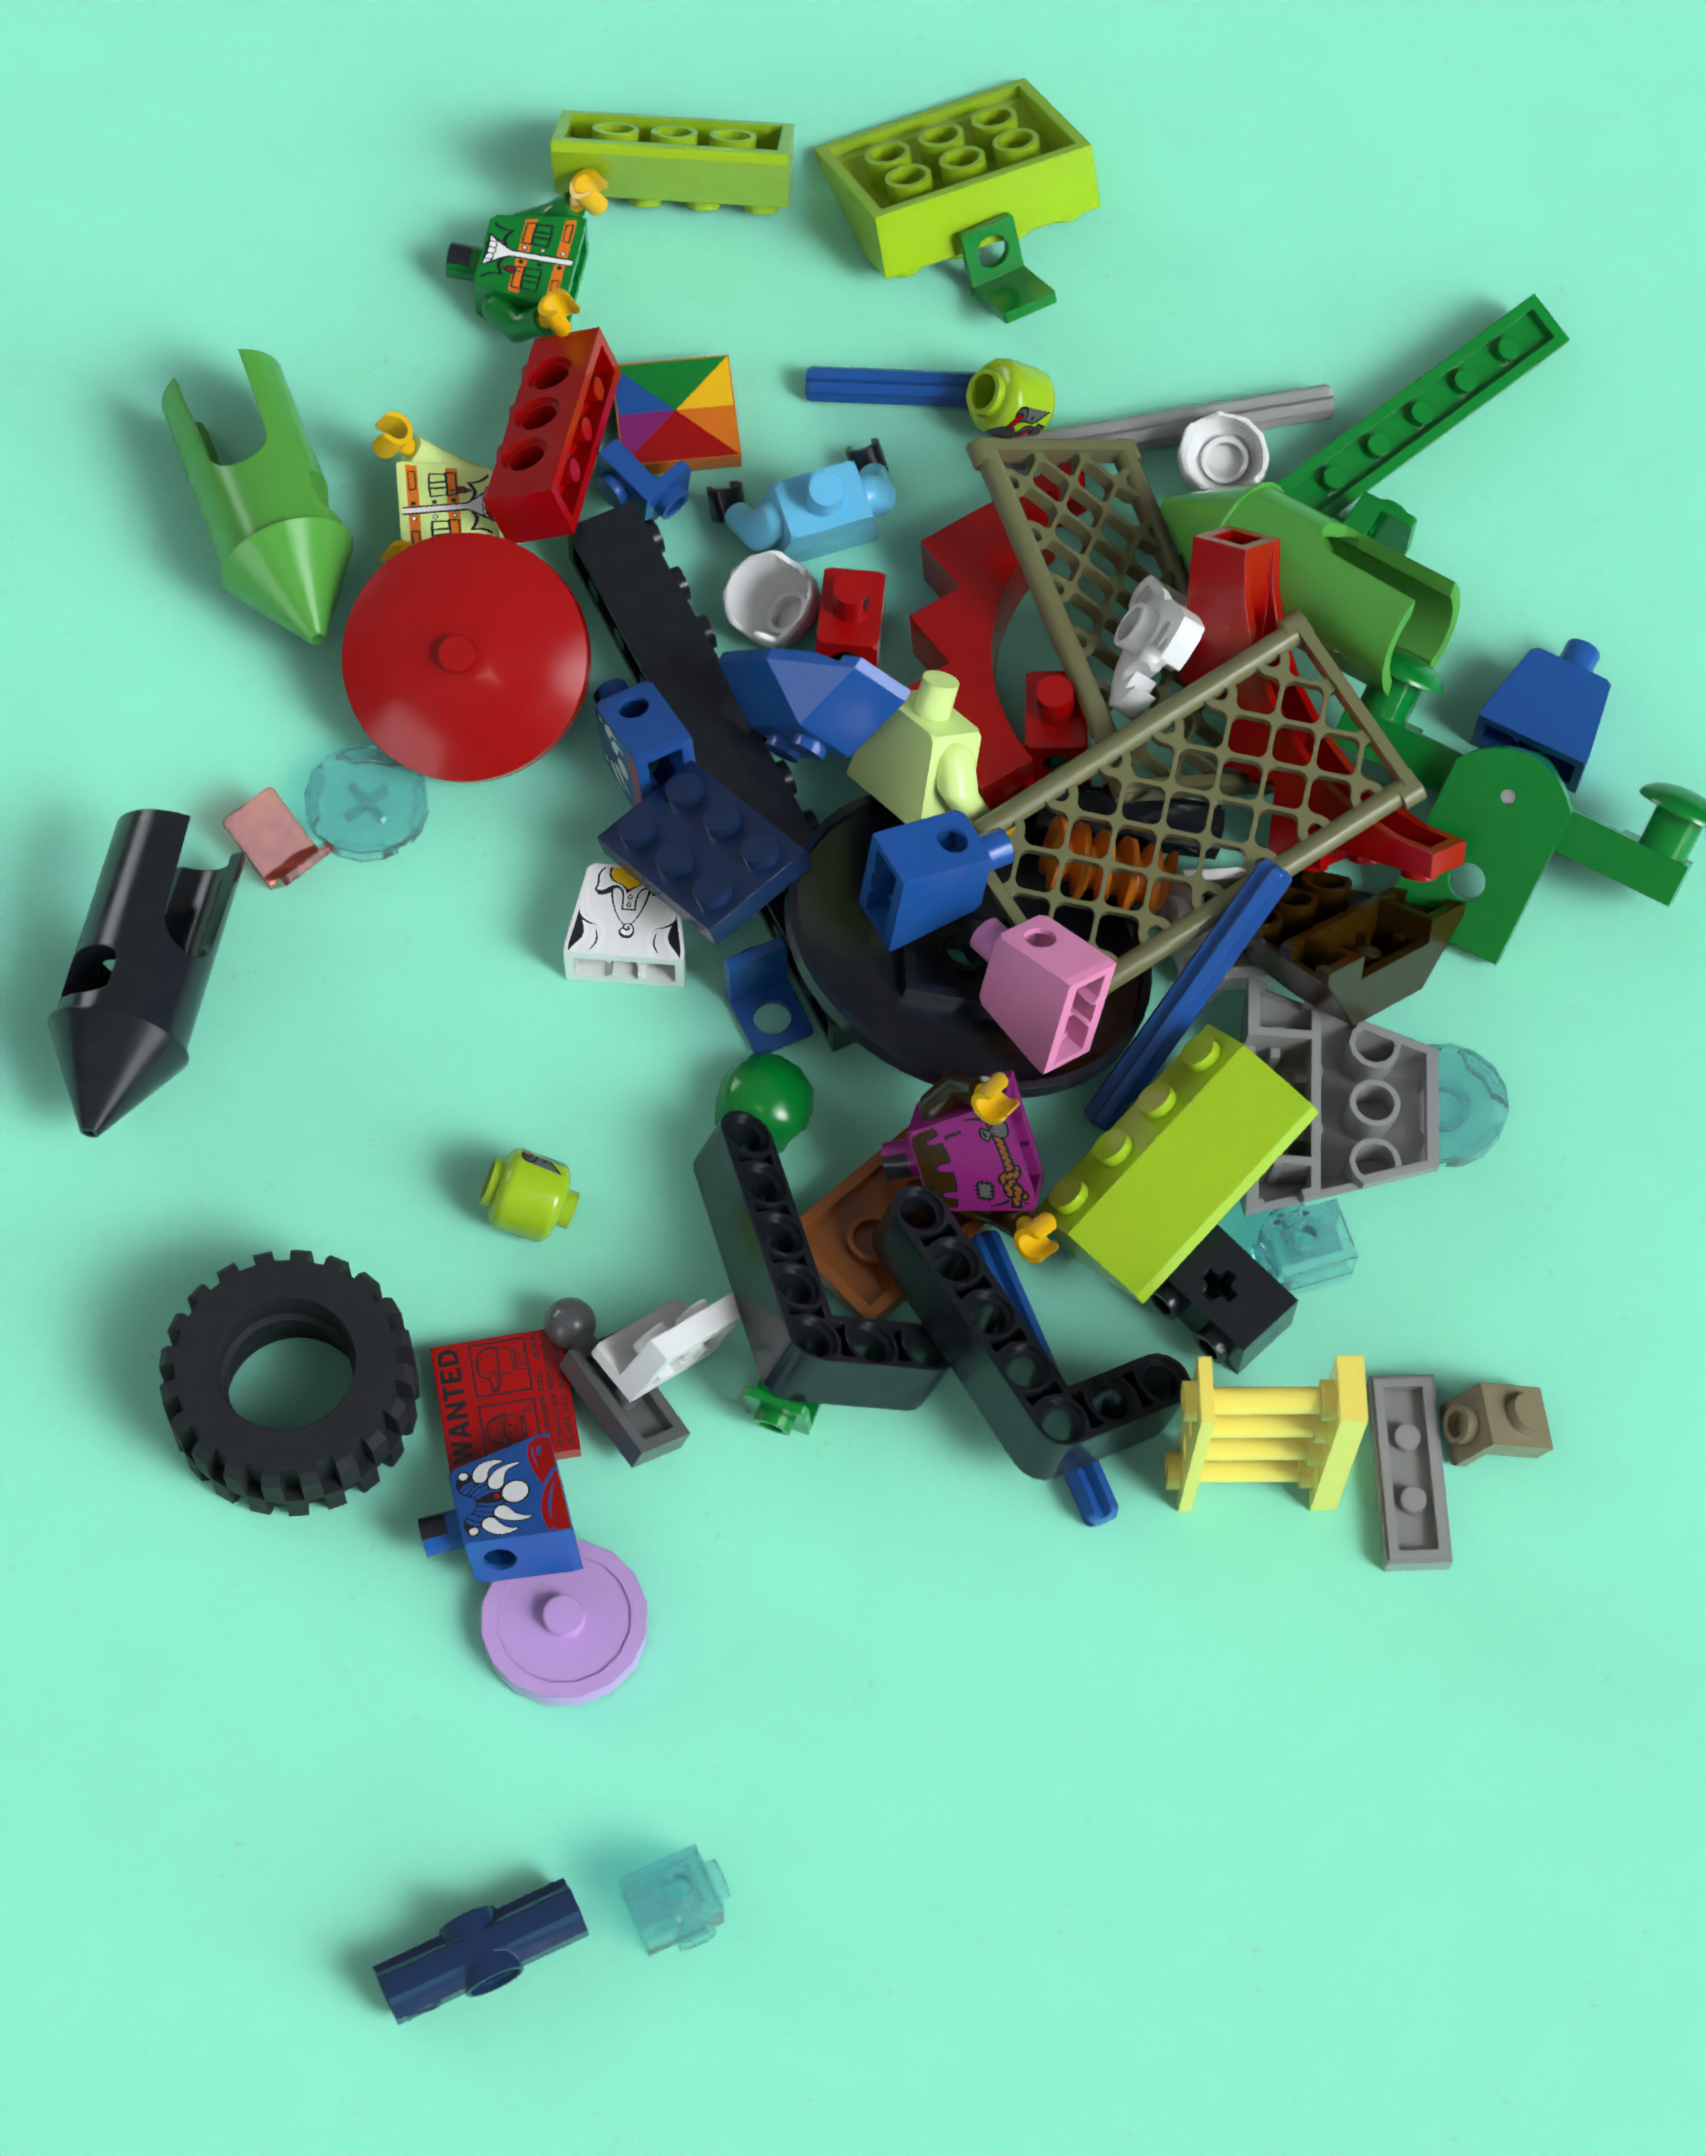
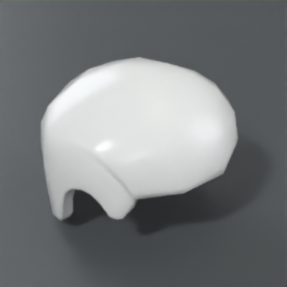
[1177,410,1270,492]
[723,550,821,648]

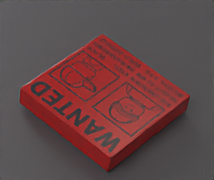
[430,1329,582,1474]

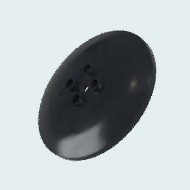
[784,794,1152,1098]

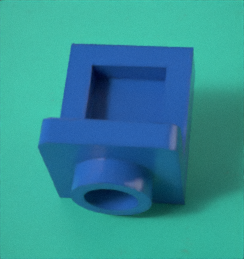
[595,438,691,521]

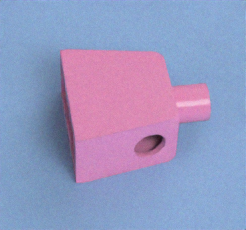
[970,915,1117,1075]

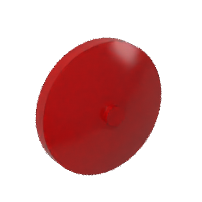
[342,533,591,783]

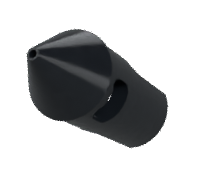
[48,809,245,1138]

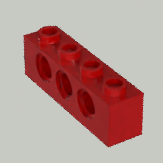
[483,327,622,543]

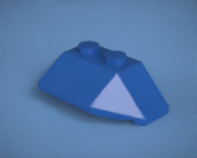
[718,647,911,763]

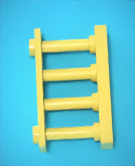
[1164,1355,1368,1512]

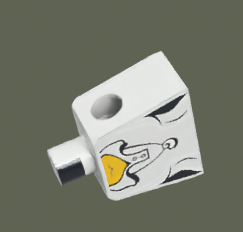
[563,863,686,988]

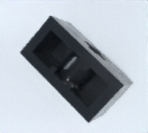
[1149,1224,1299,1374]

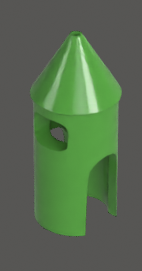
[161,349,354,645]
[1160,481,1460,696]

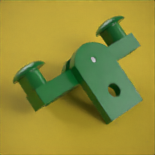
[1333,648,1706,965]

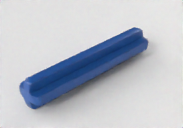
[805,366,976,407]

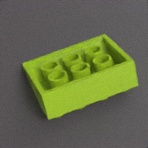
[814,78,1101,280]

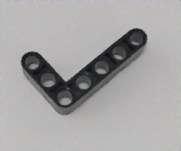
[693,1111,950,1411]
[872,1185,1190,1480]

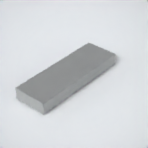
[1366,1374,1453,1572]

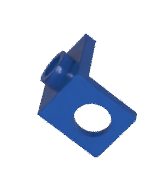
[724,936,813,1055]

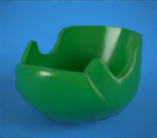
[715,1053,814,1154]

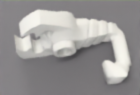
[1108,575,1205,717]

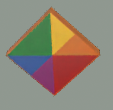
[614,354,742,475]

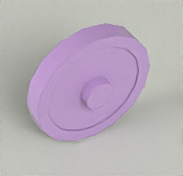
[481,1540,648,1706]

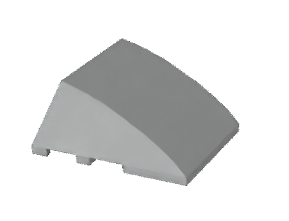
[1239,977,1439,1217]

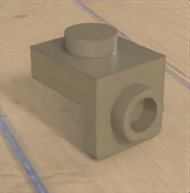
[1440,1382,1553,1466]

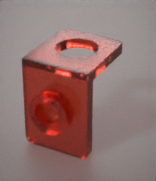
[222,787,334,890]

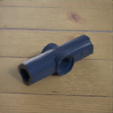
[373,1877,589,2025]

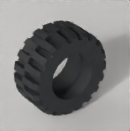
[159,1250,420,1517]

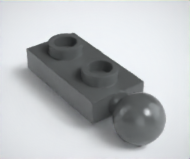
[544,1297,691,1468]

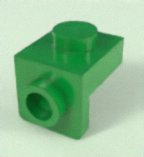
[1335,491,1417,555]

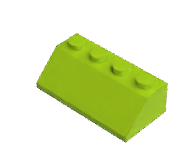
[551,110,795,215]
[1033,1024,1319,1304]

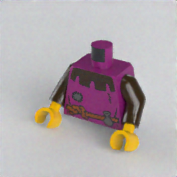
[881,1069,1059,1264]

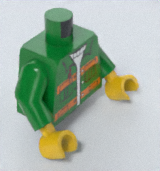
[445,168,608,343]

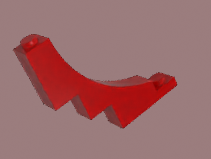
[907,463,1087,810]

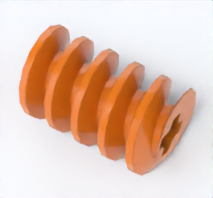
[1038,814,1179,915]

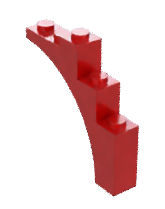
[1179,525,1466,882]

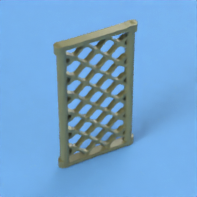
[966,438,1275,804]
[968,609,1427,995]

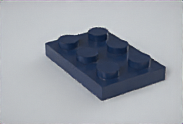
[597,760,813,946]

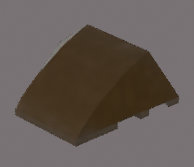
[1204,871,1466,1026]

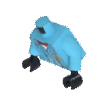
[706,438,896,563]

